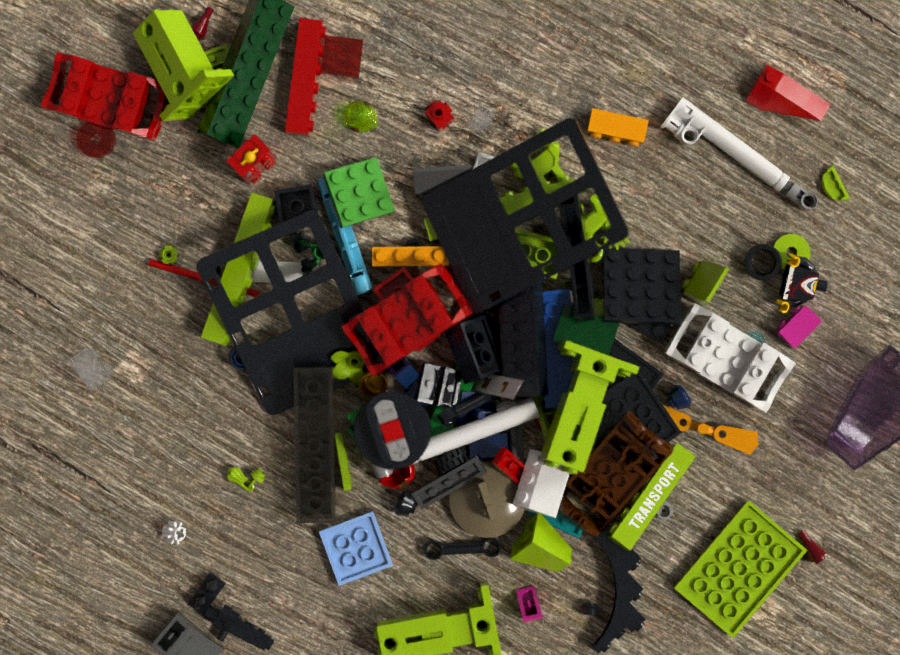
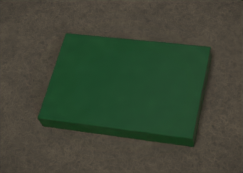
[552,304,619,356]

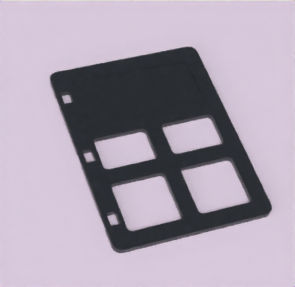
[422,118,629,313]
[196,209,384,415]

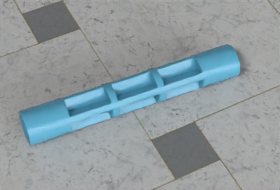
[316,177,373,296]

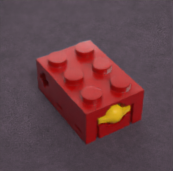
[226,134,277,185]

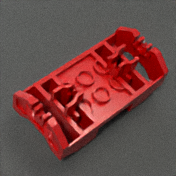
[40,52,169,142]
[342,264,473,377]

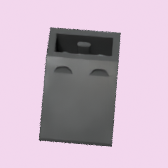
[151,612,224,655]

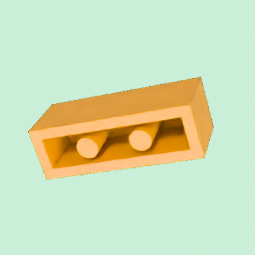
[586,108,649,147]

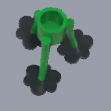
[290,231,338,274]

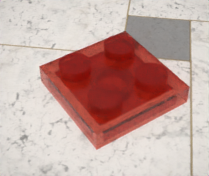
[321,35,364,79]

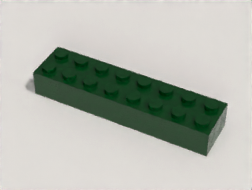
[197,0,295,149]

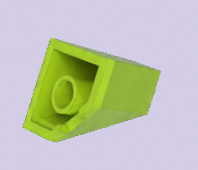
[510,513,572,572]

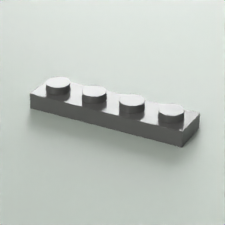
[411,455,487,509]

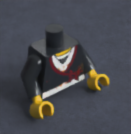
[776,253,828,313]

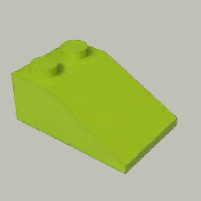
[681,260,729,306]

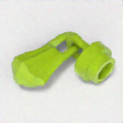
[226,467,266,492]

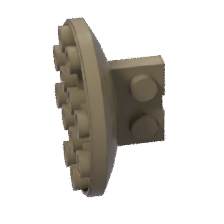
[449,461,524,538]

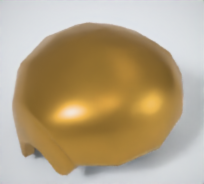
[359,371,388,398]

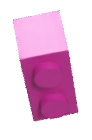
[775,305,822,349]

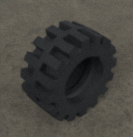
[433,446,470,475]

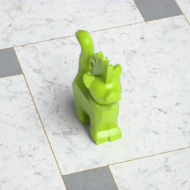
[581,194,630,262]

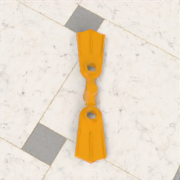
[663,405,759,455]

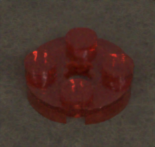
[77,122,116,158]

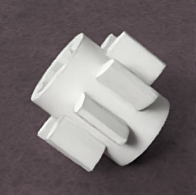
[162,520,186,545]

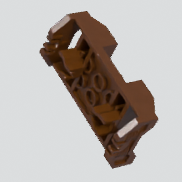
[559,410,674,536]

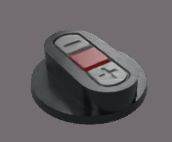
[353,392,431,470]

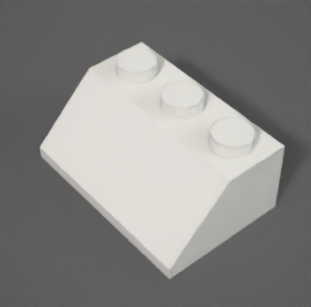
[513,449,569,518]

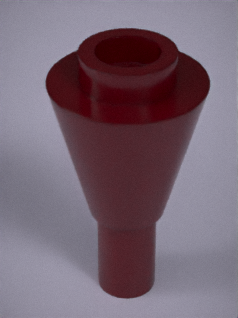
[191,7,214,41]
[798,530,826,564]

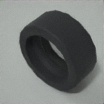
[744,244,782,280]

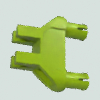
[510,129,566,183]

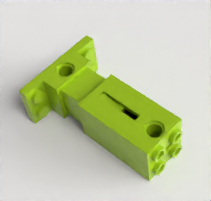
[540,340,639,475]
[374,581,502,655]

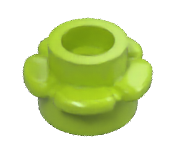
[159,245,178,264]

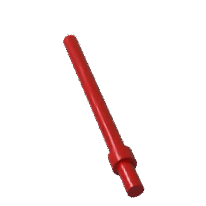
[149,259,260,297]

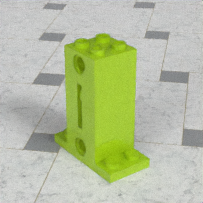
[133,9,234,121]

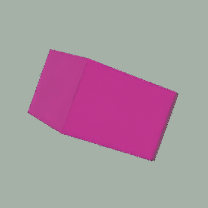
[516,586,542,622]

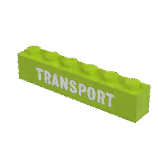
[608,443,696,551]

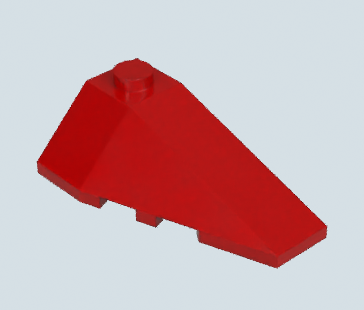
[745,64,830,121]

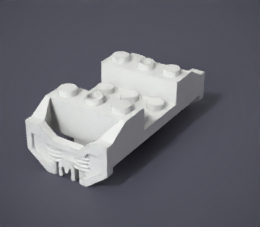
[663,303,796,413]

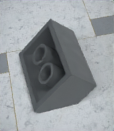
[413,164,471,199]

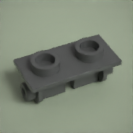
[503,424,525,462]

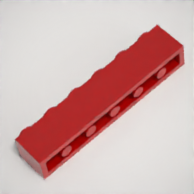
[285,18,326,137]

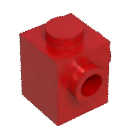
[425,100,454,132]

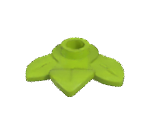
[330,350,364,384]

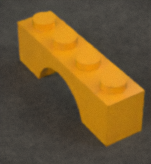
[372,246,449,268]

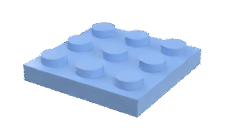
[319,511,393,586]

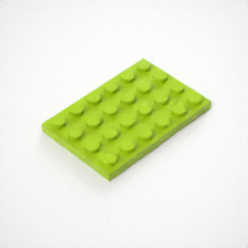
[673,500,808,638]

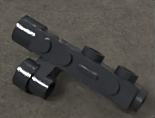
[203,604,274,651]

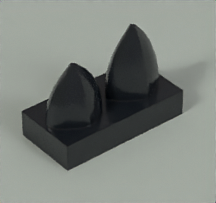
[188,572,226,615]

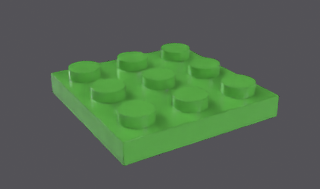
[323,157,395,228]

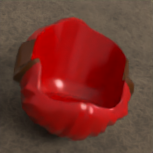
[379,464,415,489]

